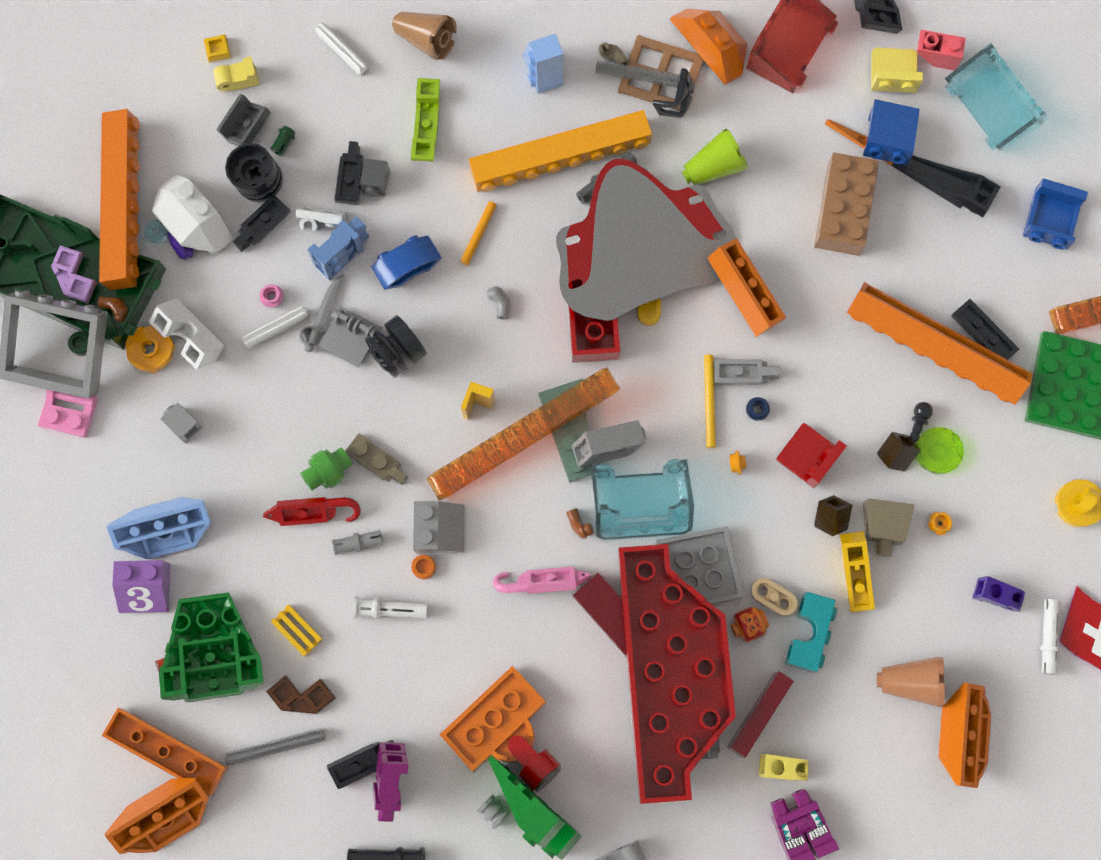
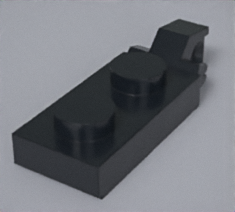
[334,141,364,205]
[233,194,291,252]
[327,739,394,789]

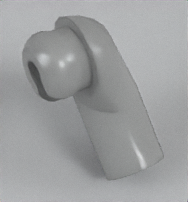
[487,286,510,320]

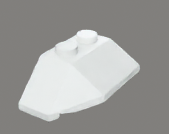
[152,175,234,254]

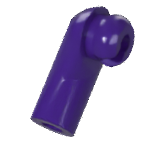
[167,231,193,260]

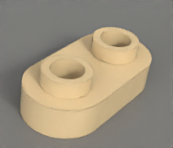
[751,578,798,616]

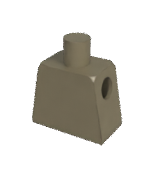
[863,498,915,557]

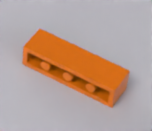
[707,238,786,337]

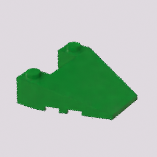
[488,755,582,859]

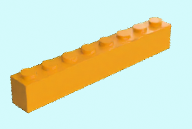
[468,110,652,192]

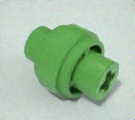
[300,447,353,491]

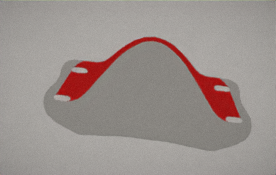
[556,159,736,321]

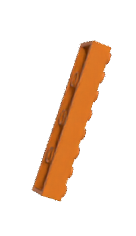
[102,708,229,796]

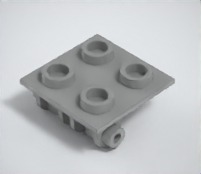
[318,306,382,368]

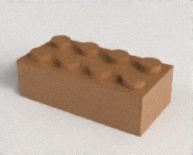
[814,152,879,256]

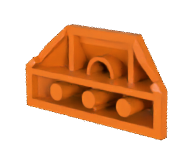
[670,9,747,85]
[938,683,991,788]
[105,778,209,854]

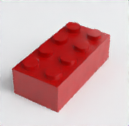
[568,279,620,363]

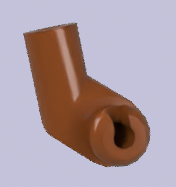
[98,296,129,322]

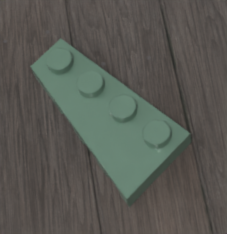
[538,378,592,482]

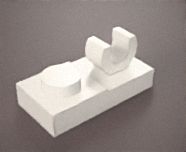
[296,206,347,231]

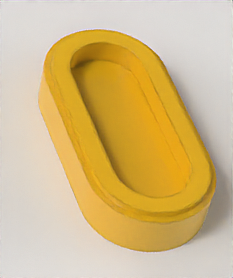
[637,298,661,326]

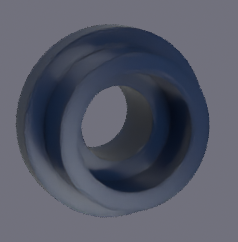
[746,397,770,421]

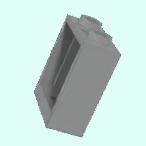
[571,420,646,468]

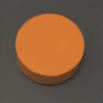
[411,555,436,580]

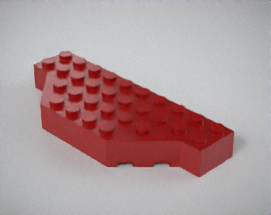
[618,544,736,804]

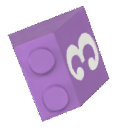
[112,560,171,613]

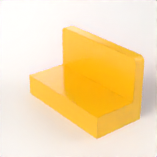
[461,381,495,420]

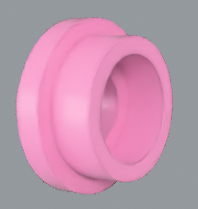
[260,284,284,308]

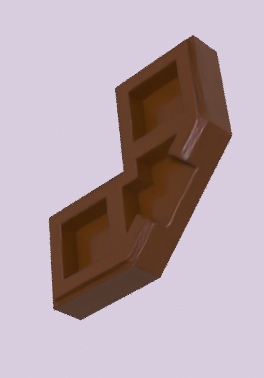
[266,675,336,714]

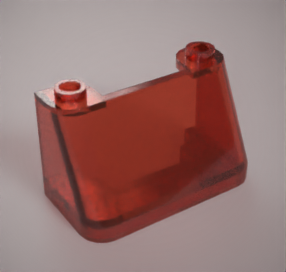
[746,0,839,93]

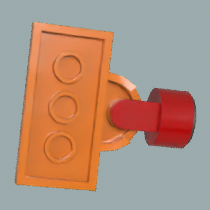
[439,666,561,792]

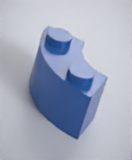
[371,235,442,290]

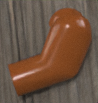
[566,508,594,539]

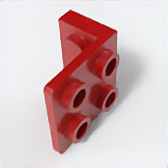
[776,423,847,488]

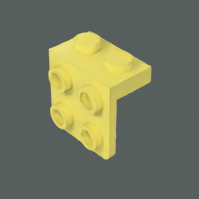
[871,47,923,93]

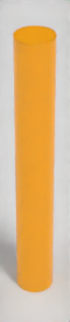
[460,201,497,266]

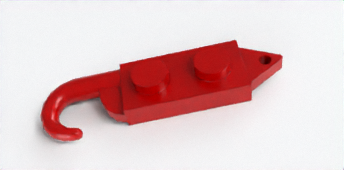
[263,497,361,526]

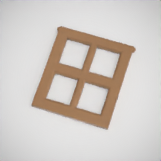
[618,35,703,111]

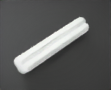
[316,23,368,75]
[243,306,309,348]

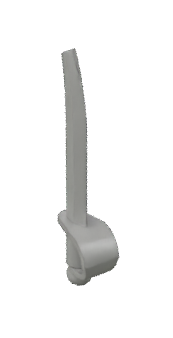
[299,274,345,353]

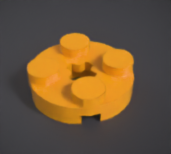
[125,325,175,373]

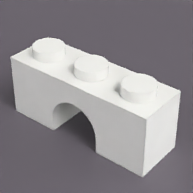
[149,298,224,370]

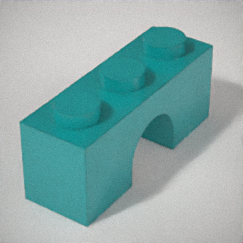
[785,592,837,673]

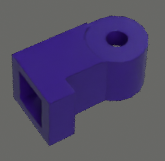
[972,576,1025,612]

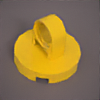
[1055,479,1101,527]

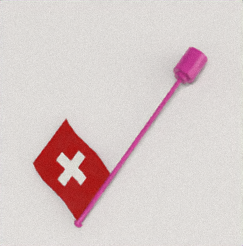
[1059,586,1101,670]

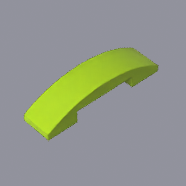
[411,78,440,162]

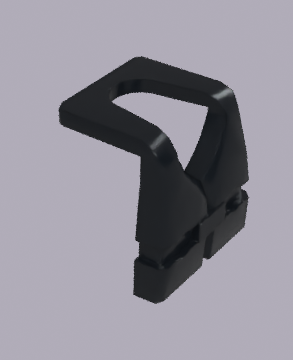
[653,68,695,118]

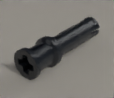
[347,847,425,860]

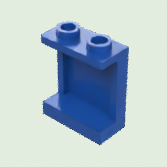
[863,99,920,165]
[1022,178,1088,250]

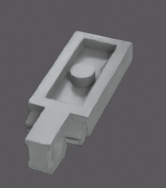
[714,359,780,385]

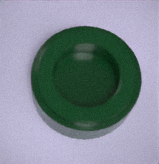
[68,331,89,356]

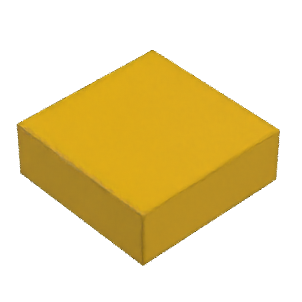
[204,34,231,63]

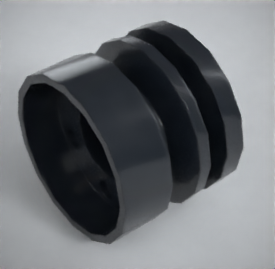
[225,143,283,203]
[364,315,427,378]

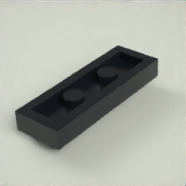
[951,299,1020,360]

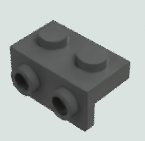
[217,94,271,146]

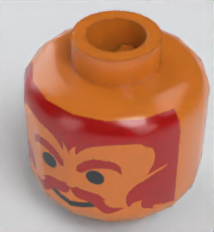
[730,606,769,643]

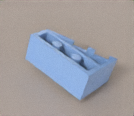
[523,34,563,94]

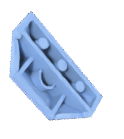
[107,497,211,559]

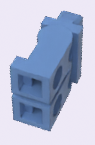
[307,216,369,281]

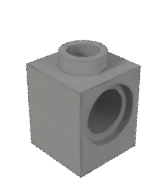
[160,402,202,443]

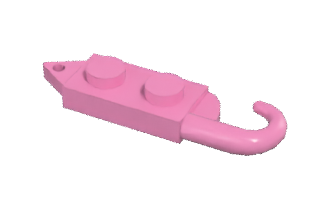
[493,566,591,594]

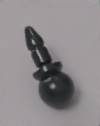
[910,402,933,443]

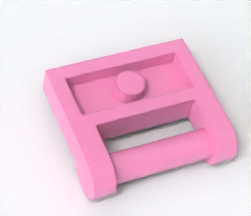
[38,390,97,438]

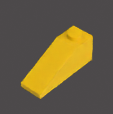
[839,531,875,612]

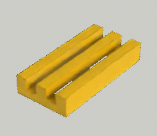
[270,604,323,657]

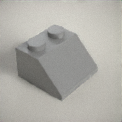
[413,501,464,553]

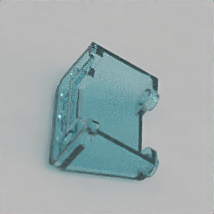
[945,43,1048,151]
[591,459,694,540]

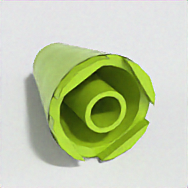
[681,128,748,185]

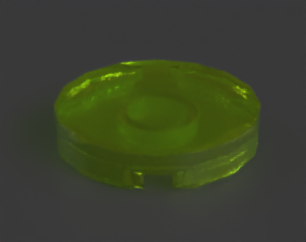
[916,427,964,475]

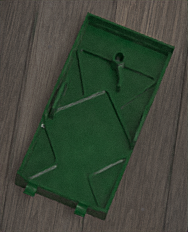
[0,194,166,350]

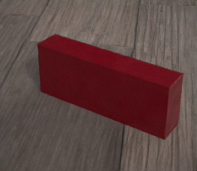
[572,573,627,658]
[727,671,794,758]

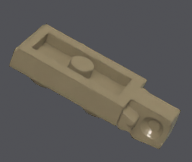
[345,433,408,485]

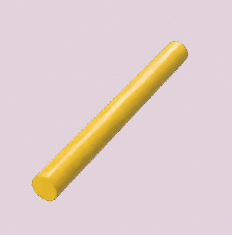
[704,354,716,448]

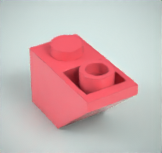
[917,29,966,71]

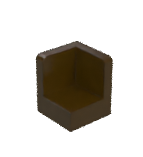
[877,432,921,472]
[814,495,853,536]

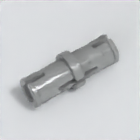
[332,530,383,555]

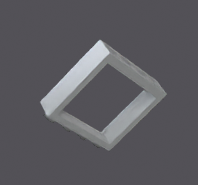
[0,290,108,399]

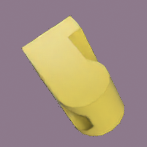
[213,56,260,91]
[759,754,809,781]

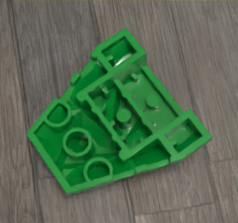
[159,592,264,702]

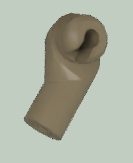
[598,42,629,67]

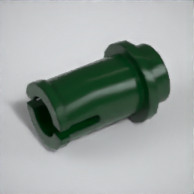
[270,126,296,157]

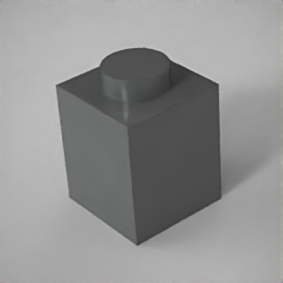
[360,158,390,197]

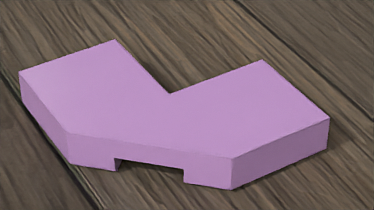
[51,245,97,304]

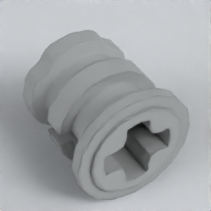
[477,794,511,830]

